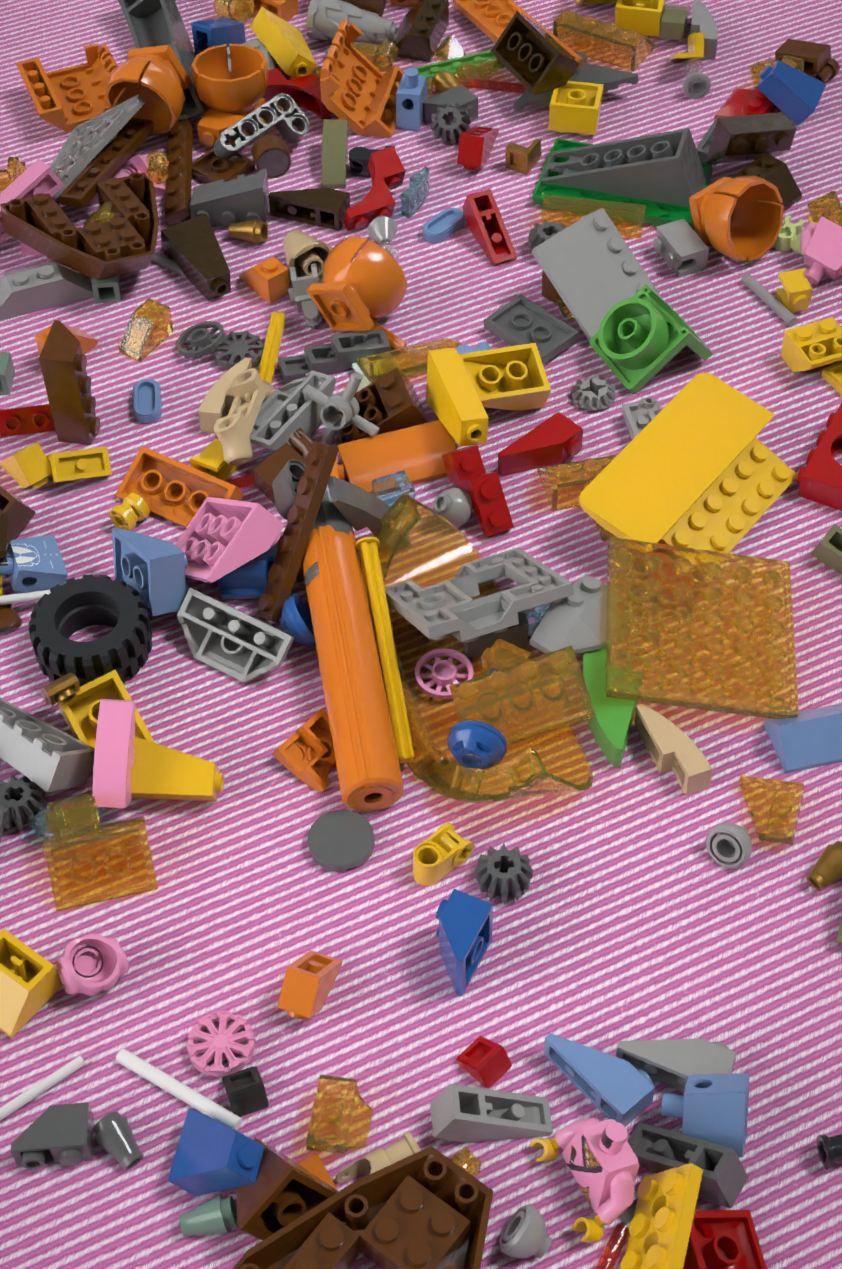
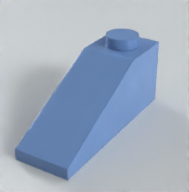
[544,1033,655,1127]

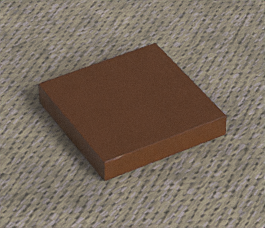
[192,148,255,184]

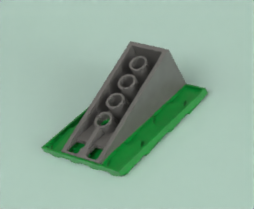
[532,128,713,230]

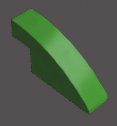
[581,642,642,768]

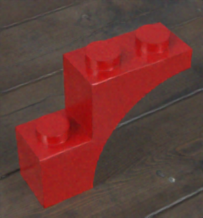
[262,68,331,121]
[343,146,406,231]
[441,445,514,537]

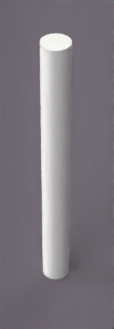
[115,1048,243,1130]

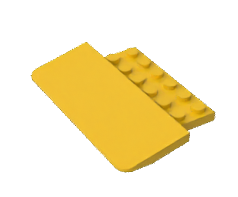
[579,373,798,584]

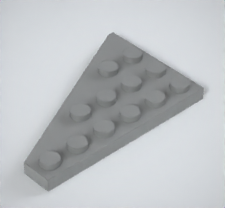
[49,94,146,200]

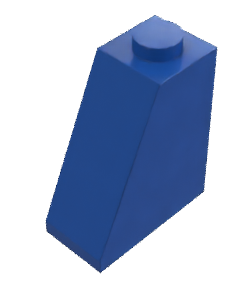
[191,17,246,56]
[756,60,826,126]
[168,1109,264,1196]

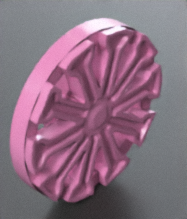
[187,1011,256,1077]

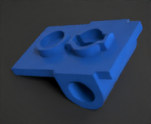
[216,542,278,599]

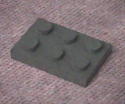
[484,295,579,365]

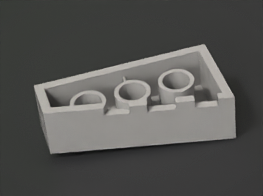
[0,698,95,792]

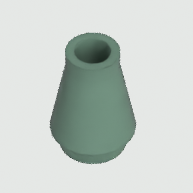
[179,1194,239,1237]

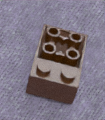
[337,367,428,444]

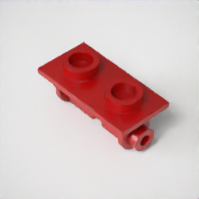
[0,404,56,437]

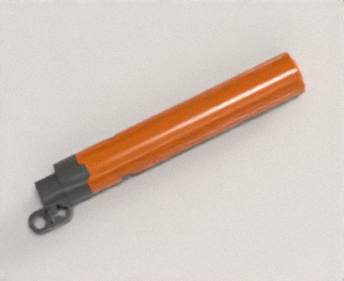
[272,459,404,812]

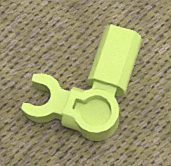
[774,215,804,255]

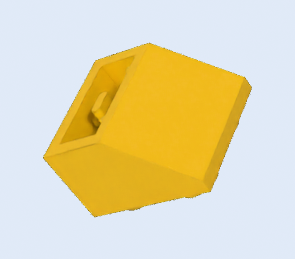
[614,0,666,37]
[780,317,842,372]
[0,929,62,1038]

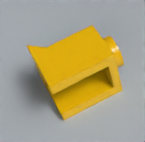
[775,268,813,313]
[190,439,238,481]

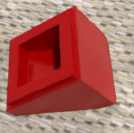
[456,1035,512,1088]

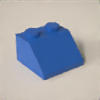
[436,889,493,996]

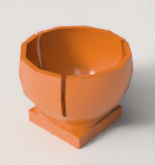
[191,44,269,118]
[104,45,192,135]
[689,176,784,262]
[306,236,407,331]

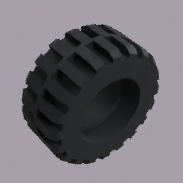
[28,574,153,687]

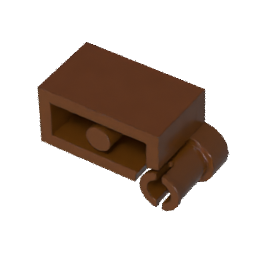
[775,39,840,84]
[253,428,318,504]

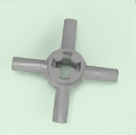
[302,373,380,446]

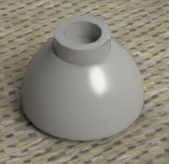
[433,488,472,528]
[706,823,752,869]
[499,1204,552,1259]

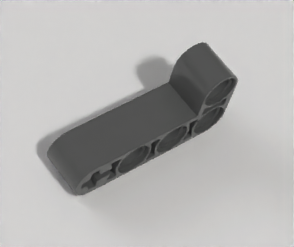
[213,93,310,160]

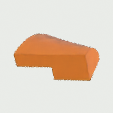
[272,708,335,793]

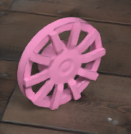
[415,649,474,700]

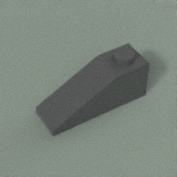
[628,1122,749,1208]

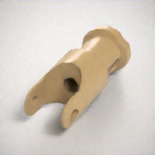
[336,1131,421,1183]

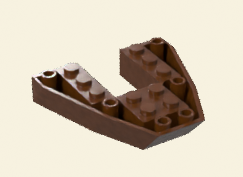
[0,172,159,280]
[232,1146,493,1269]

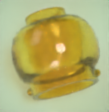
[214,0,254,24]

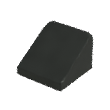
[222,1066,269,1117]

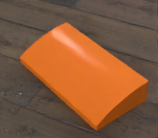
[337,420,457,495]
[115,446,244,528]

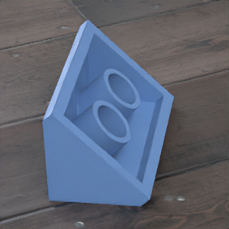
[763,703,842,774]

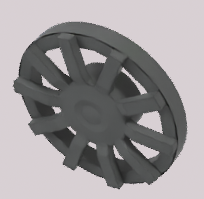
[176,321,226,359]
[213,331,264,369]

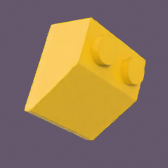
[548,81,604,136]

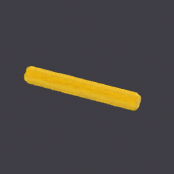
[258,311,286,384]

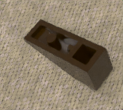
[268,188,350,231]

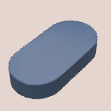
[422,208,465,243]
[133,379,162,424]

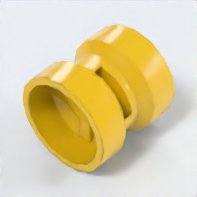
[109,493,150,531]

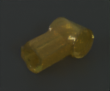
[352,41,398,72]

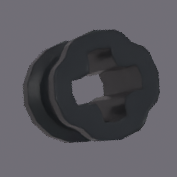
[817,1134,842,1170]

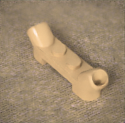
[213,368,275,465]

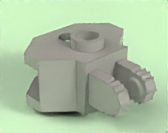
[288,263,322,329]

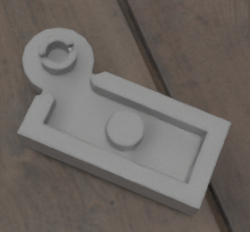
[621,397,660,440]

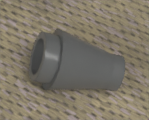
[93,1111,144,1170]

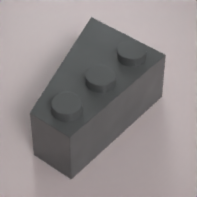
[190,168,270,227]

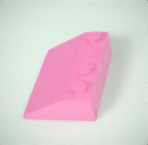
[175,497,285,583]

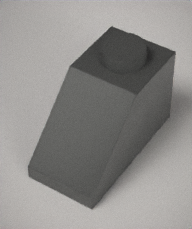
[423,84,478,125]

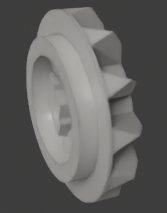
[571,375,616,410]

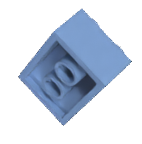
[112,527,188,616]

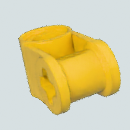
[412,822,475,886]

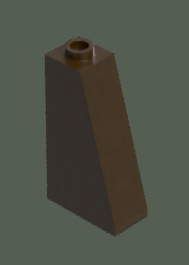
[160,214,231,301]

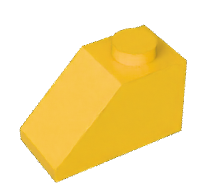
[0,442,52,489]

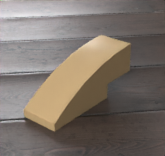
[198,358,252,433]
[634,704,713,795]

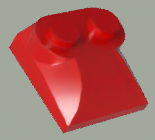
[715,88,777,119]
[683,1210,767,1269]

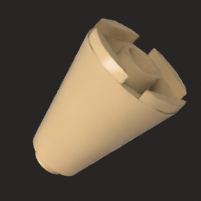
[283,230,332,282]

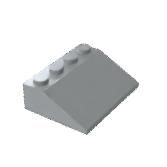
[531,208,661,340]

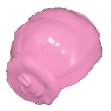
[56,933,129,996]

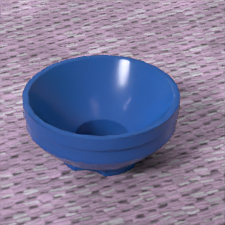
[279,594,316,647]
[447,720,507,771]

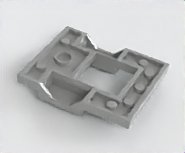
[385,547,574,642]

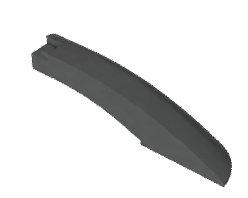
[118,0,206,122]

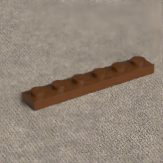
[59,117,155,208]
[165,118,193,226]
[257,441,339,624]

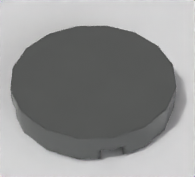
[308,809,375,872]

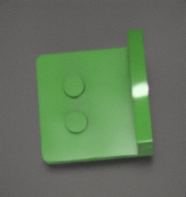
[589,284,713,393]

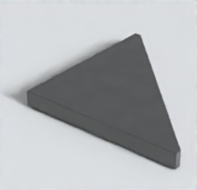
[514,62,639,112]

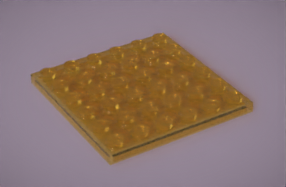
[605,537,799,720]

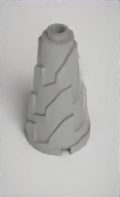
[306,0,398,43]

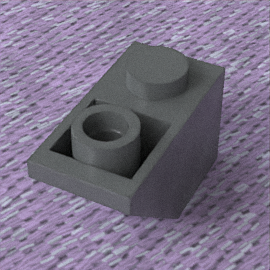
[11,1102,94,1169]

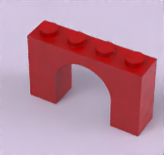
[796,403,842,511]

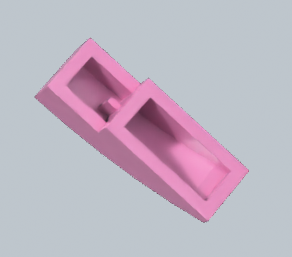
[92,699,135,808]

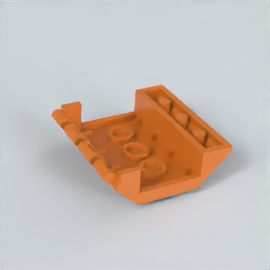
[320,20,404,138]
[16,43,118,133]

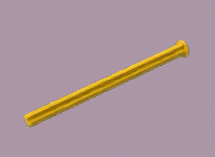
[355,536,414,764]

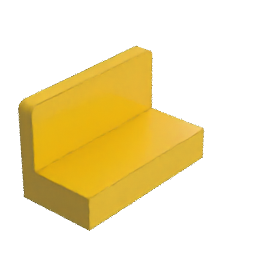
[670,32,704,60]
[46,446,112,483]

